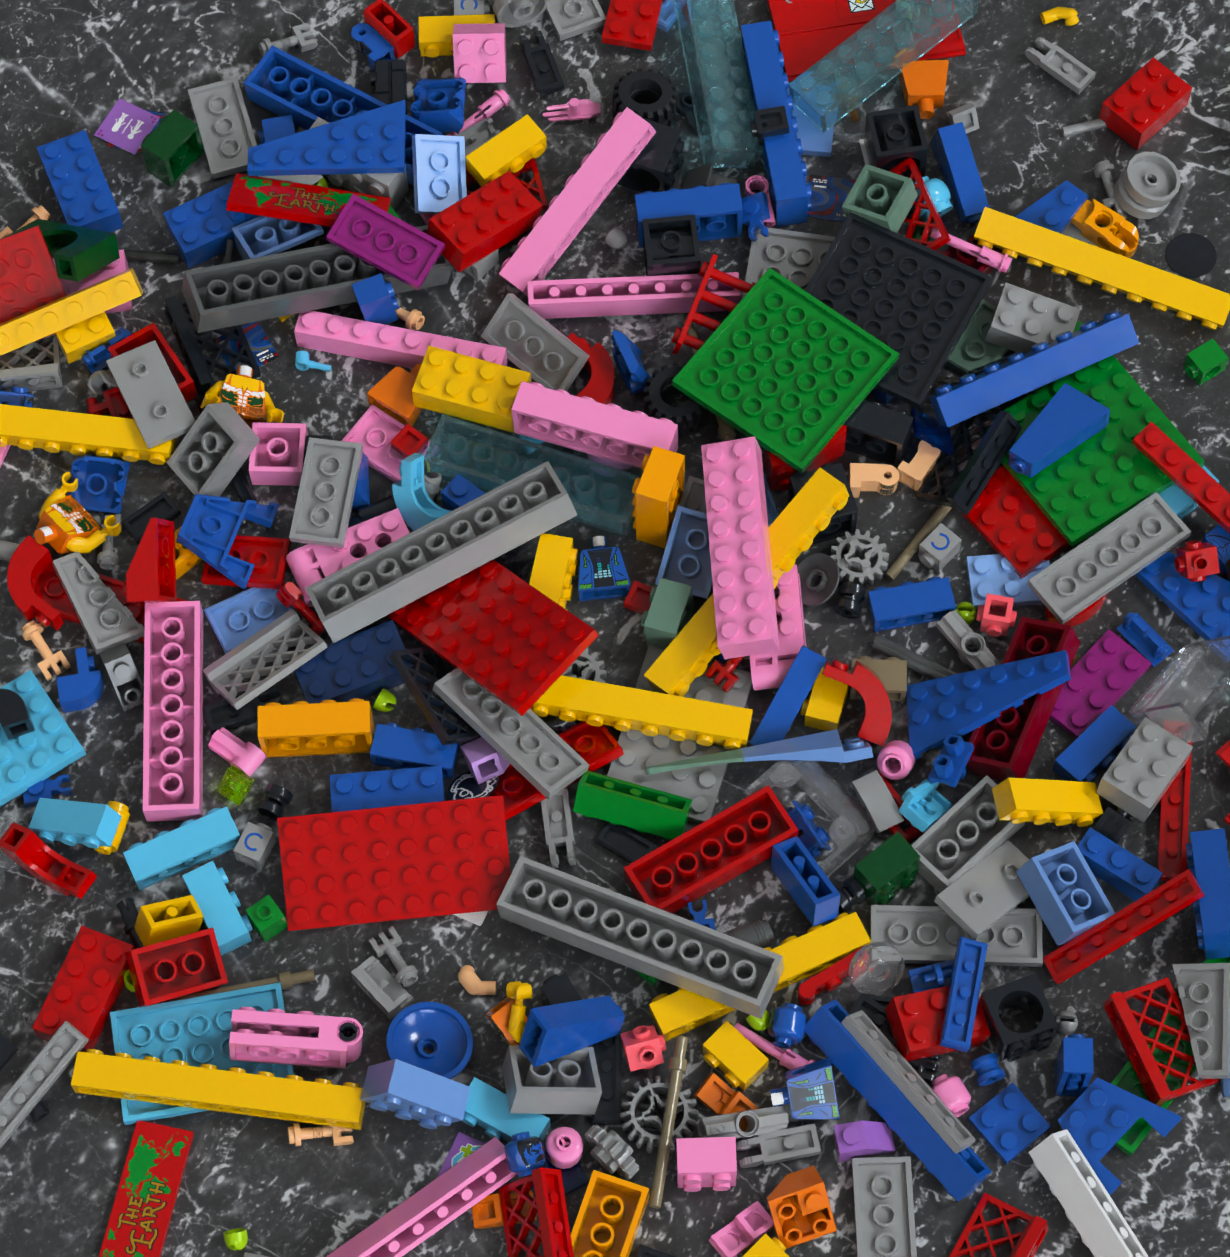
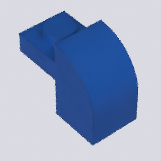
[56,647,104,713]

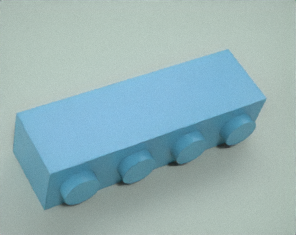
[123,806,240,890]

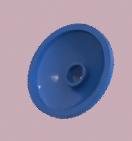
[386,1002,473,1079]

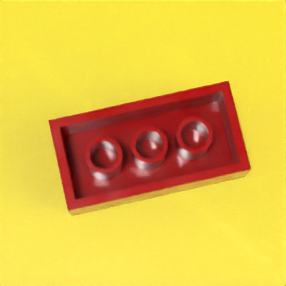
[426,171,543,273]
[32,925,135,1052]

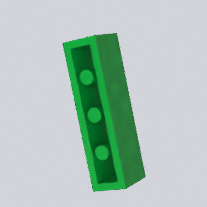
[573,771,693,840]

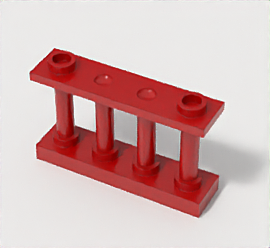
[671,254,763,355]

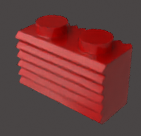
[363,0,415,58]

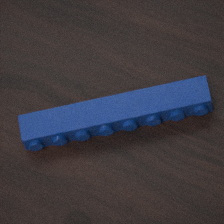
[929,310,1139,428]
[805,1000,992,1201]

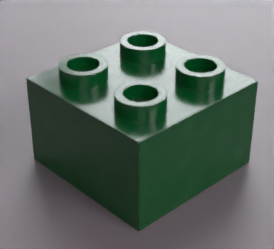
[141,109,204,188]
[853,832,921,905]

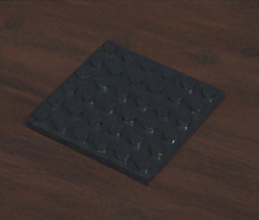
[805,212,993,409]

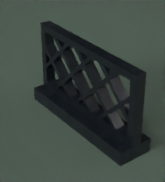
[165,296,261,396]
[915,410,1022,515]
[389,647,482,746]

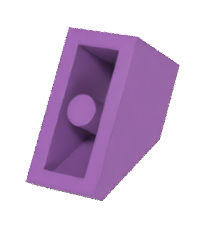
[832,1120,896,1163]

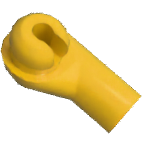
[1040,7,1079,26]

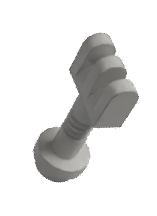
[259,23,318,57]
[1094,160,1127,215]
[94,514,122,570]
[368,926,418,987]

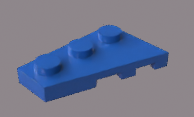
[1015,180,1089,234]

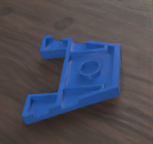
[176,494,280,589]
[1058,1077,1183,1196]

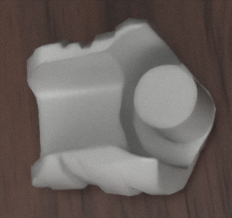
[87,370,118,397]
[424,471,442,501]

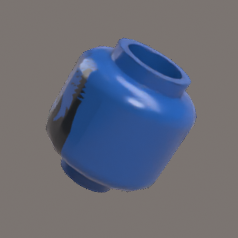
[767,1003,807,1048]
[504,1131,546,1177]

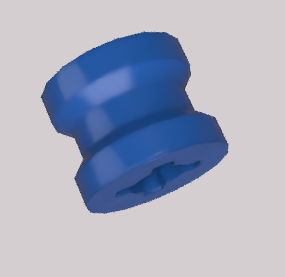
[970,1053,1006,1086]

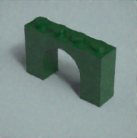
[3,219,120,282]

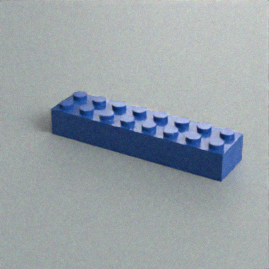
[741,21,812,227]
[243,45,443,186]

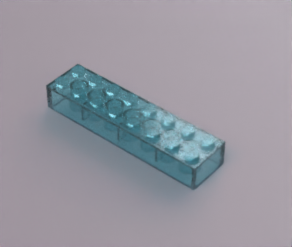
[674,0,763,169]
[789,0,978,133]
[424,414,642,537]

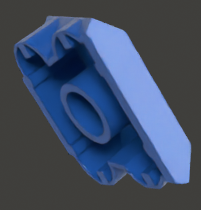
[410,78,466,134]
[611,330,652,395]
[68,456,130,514]

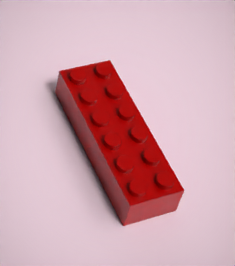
[624,785,799,914]

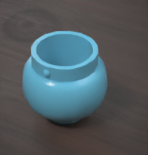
[910,176,953,223]

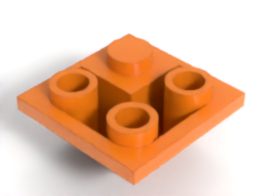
[767,1165,837,1249]

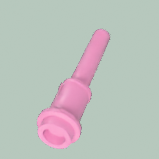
[446,89,511,136]
[930,229,1012,273]
[734,1023,815,1070]

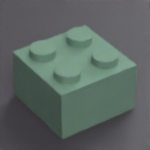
[842,164,918,233]
[641,578,695,649]

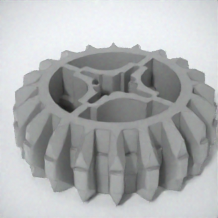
[620,1075,699,1153]

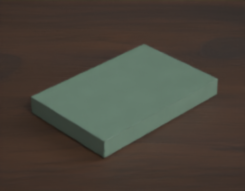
[946,299,1009,375]

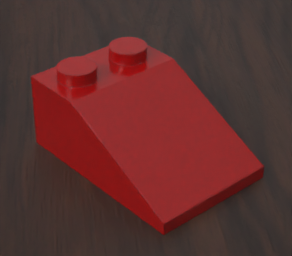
[764,425,847,491]
[123,518,177,605]

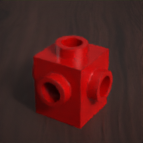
[1174,540,1220,582]

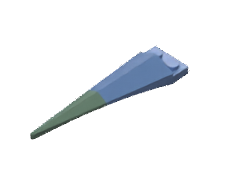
[645,729,873,775]

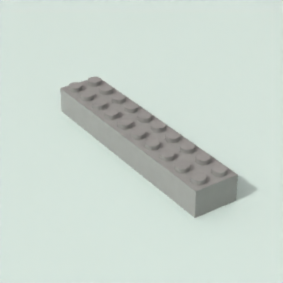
[305,461,577,643]
[496,856,784,1019]

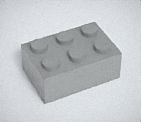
[984,283,1081,354]
[167,402,260,497]
[1096,717,1193,823]
[502,1045,602,1115]

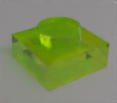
[217,765,255,805]

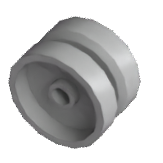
[488,0,549,28]
[1114,151,1181,219]

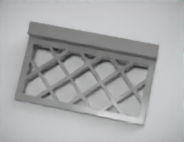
[0,334,63,392]
[202,609,327,710]

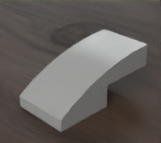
[851,770,904,833]

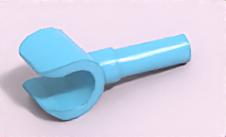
[295,351,332,372]

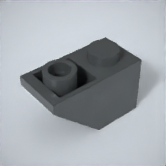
[99,643,144,711]

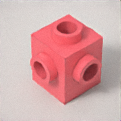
[976,593,1017,637]
[620,1025,667,1071]

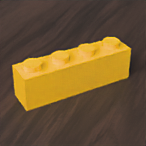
[992,777,1103,827]

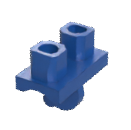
[928,734,974,788]
[908,959,954,993]

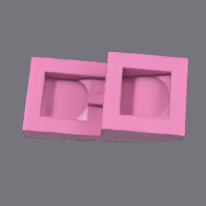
[709,1201,774,1257]

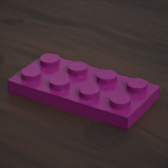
[326,194,445,291]
[1050,629,1151,739]

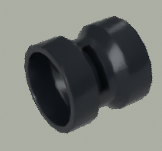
[833,582,867,619]
[256,783,294,821]
[835,876,867,914]

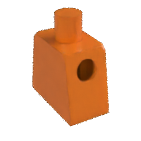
[898,60,949,119]
[367,363,423,427]

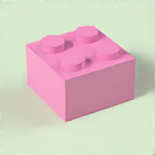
[453,23,507,83]
[249,423,308,486]
[676,1137,737,1192]

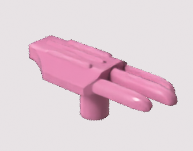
[543,98,601,122]

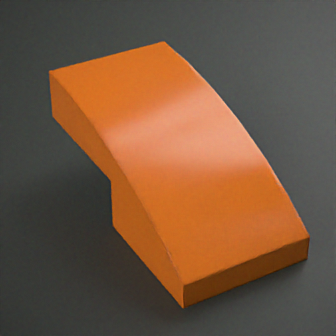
[693,1073,759,1132]
[472,1190,537,1229]

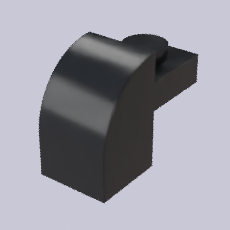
[0,689,35,740]

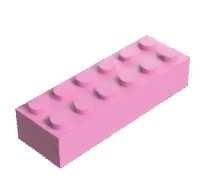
[512,381,678,468]

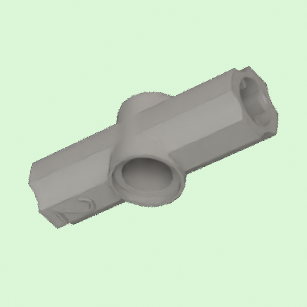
[936,610,1001,670]
[697,1105,789,1138]

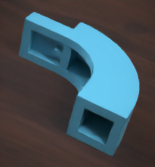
[392,453,451,531]

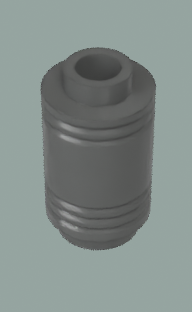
[724,919,774,948]

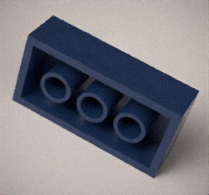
[290,620,413,704]

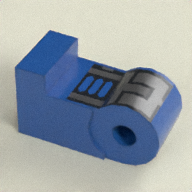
[351,23,395,71]

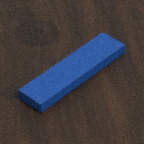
[750,645,827,746]
[939,936,988,1053]

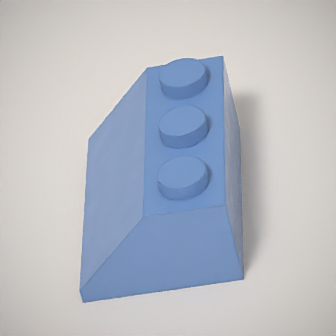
[232,216,324,260]

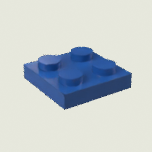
[968,1082,1051,1165]

